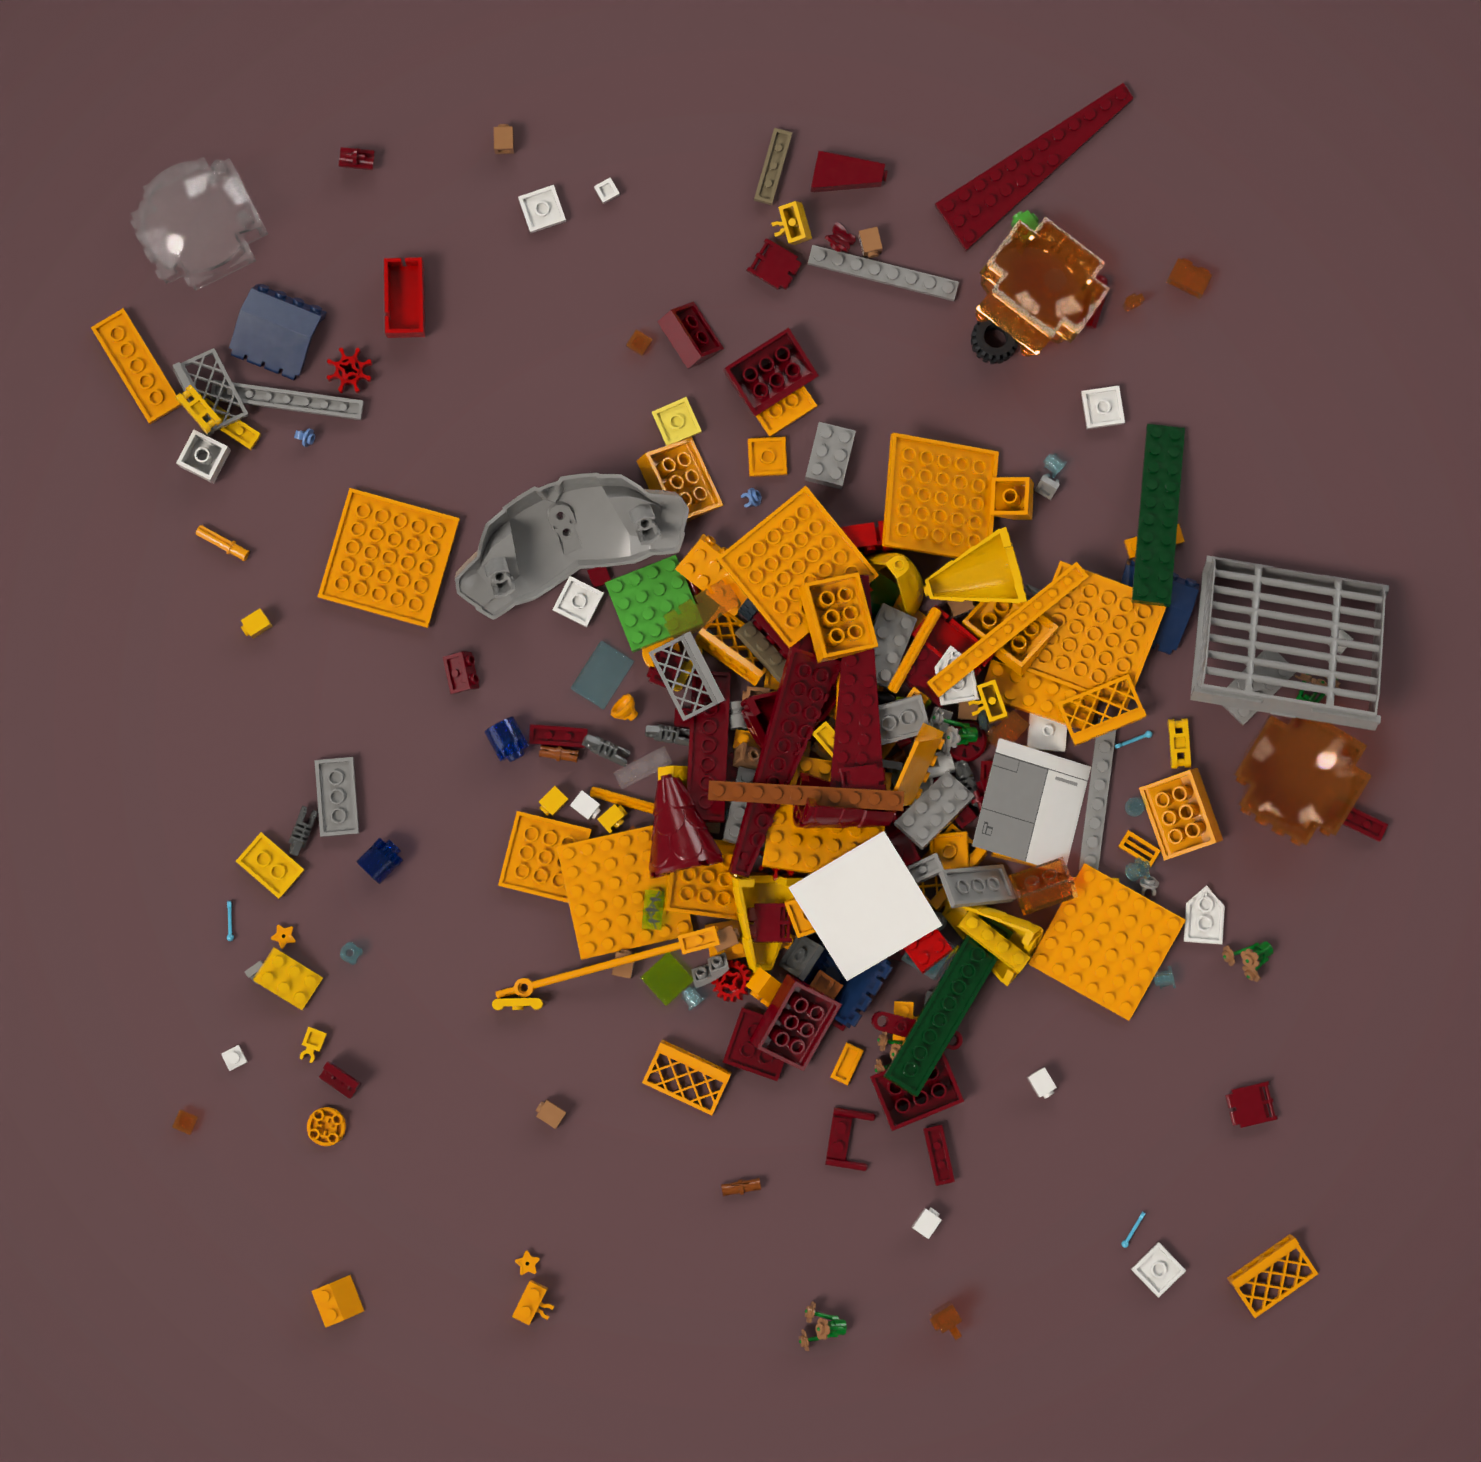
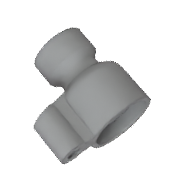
[729,701,747,730]

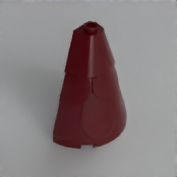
[741,680,837,750]
[793,772,896,829]
[649,774,724,879]

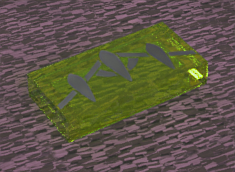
[642,890,664,930]

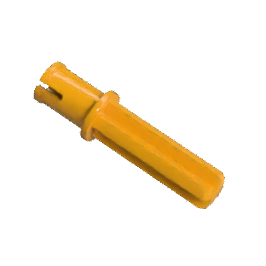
[196,525,250,561]

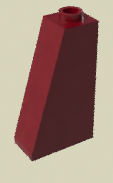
[811,151,888,192]

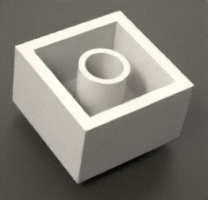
[176,430,231,484]

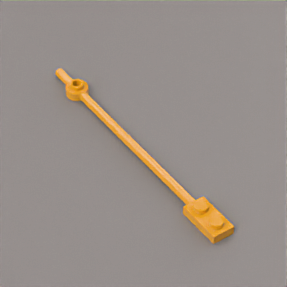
[495,926,721,999]

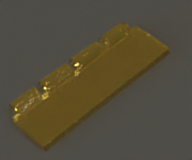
[663,579,741,644]

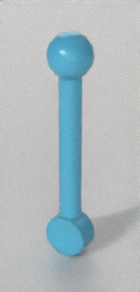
[1114,730,1152,749]
[227,901,234,941]
[1121,1211,1146,1248]

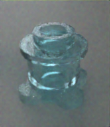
[1043,453,1067,478]
[1125,858,1150,882]
[340,942,363,965]
[1153,966,1176,989]
[680,986,705,1011]

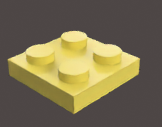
[652,397,702,446]

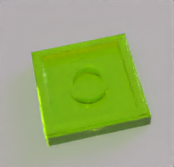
[640,952,693,1006]

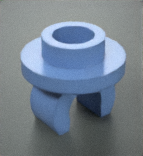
[294,428,315,447]
[741,488,762,507]

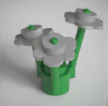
[932,708,978,756]

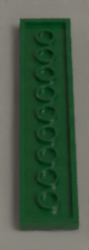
[1131,424,1185,607]
[883,914,1013,1097]

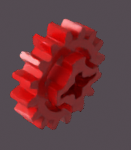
[711,960,752,1003]

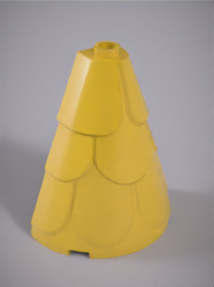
[923,527,1027,603]
[866,553,924,617]
[732,872,803,973]
[942,898,1044,987]

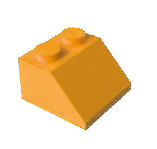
[990,477,1034,520]
[311,1274,365,1328]

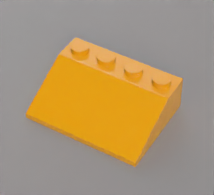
[636,437,723,522]
[799,572,878,663]
[962,601,1059,676]
[893,723,945,806]
[1139,768,1223,861]

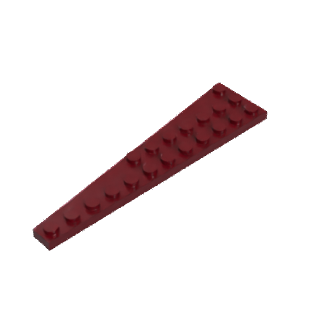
[935,83,1134,251]
[830,574,884,810]
[728,647,841,877]

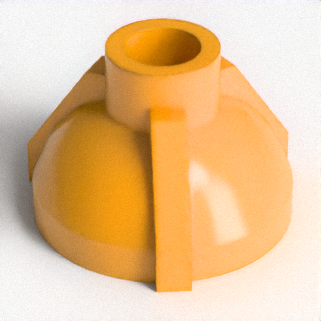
[610,694,638,721]

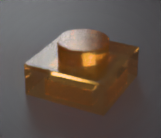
[1123,293,1145,312]
[626,329,652,356]
[172,1109,199,1135]

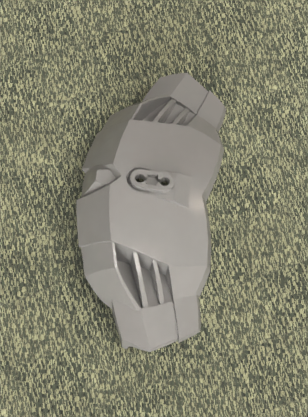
[455,473,689,620]

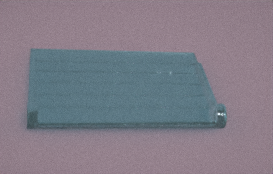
[570,641,634,710]

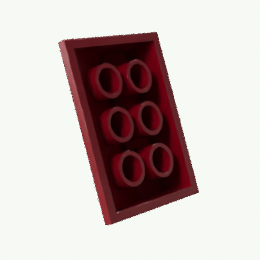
[723,327,819,417]
[749,974,842,1071]
[870,1052,964,1131]

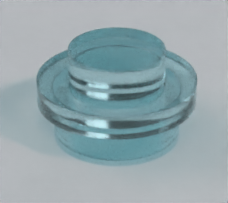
[1125,797,1144,817]

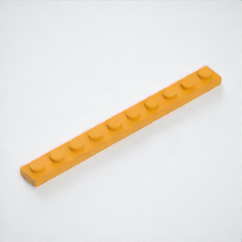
[927,562,1089,698]

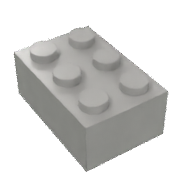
[805,422,856,490]

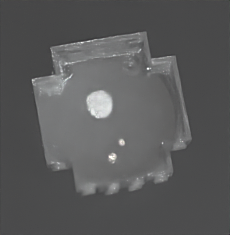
[130,157,268,291]

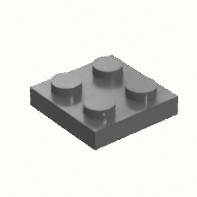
[778,936,825,981]

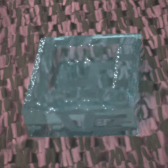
[978,710,990,731]

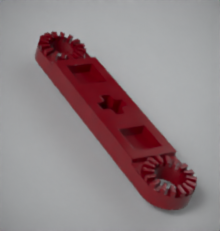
[871,1011,963,1050]

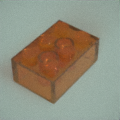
[1008,857,1078,916]

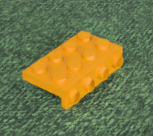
[675,534,748,617]

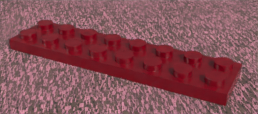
[687,671,731,822]

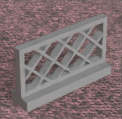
[172,348,248,436]
[648,631,725,721]

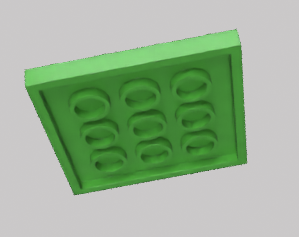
[605,555,704,653]

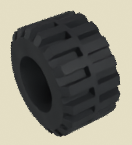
[971,313,1020,364]

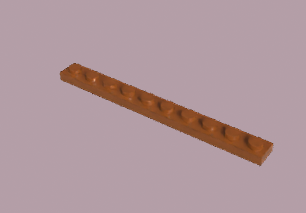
[708,780,905,811]

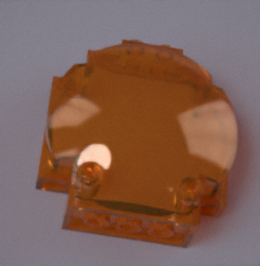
[975,217,1110,357]
[1233,715,1372,847]

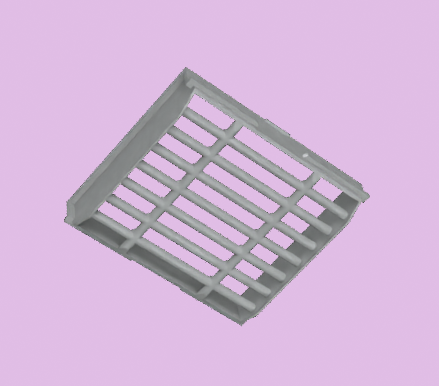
[1190,555,1389,731]

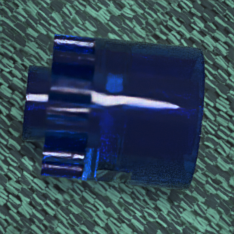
[484,716,529,762]
[356,838,403,884]

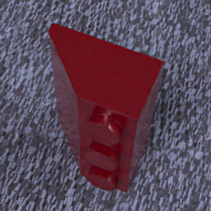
[658,302,724,369]

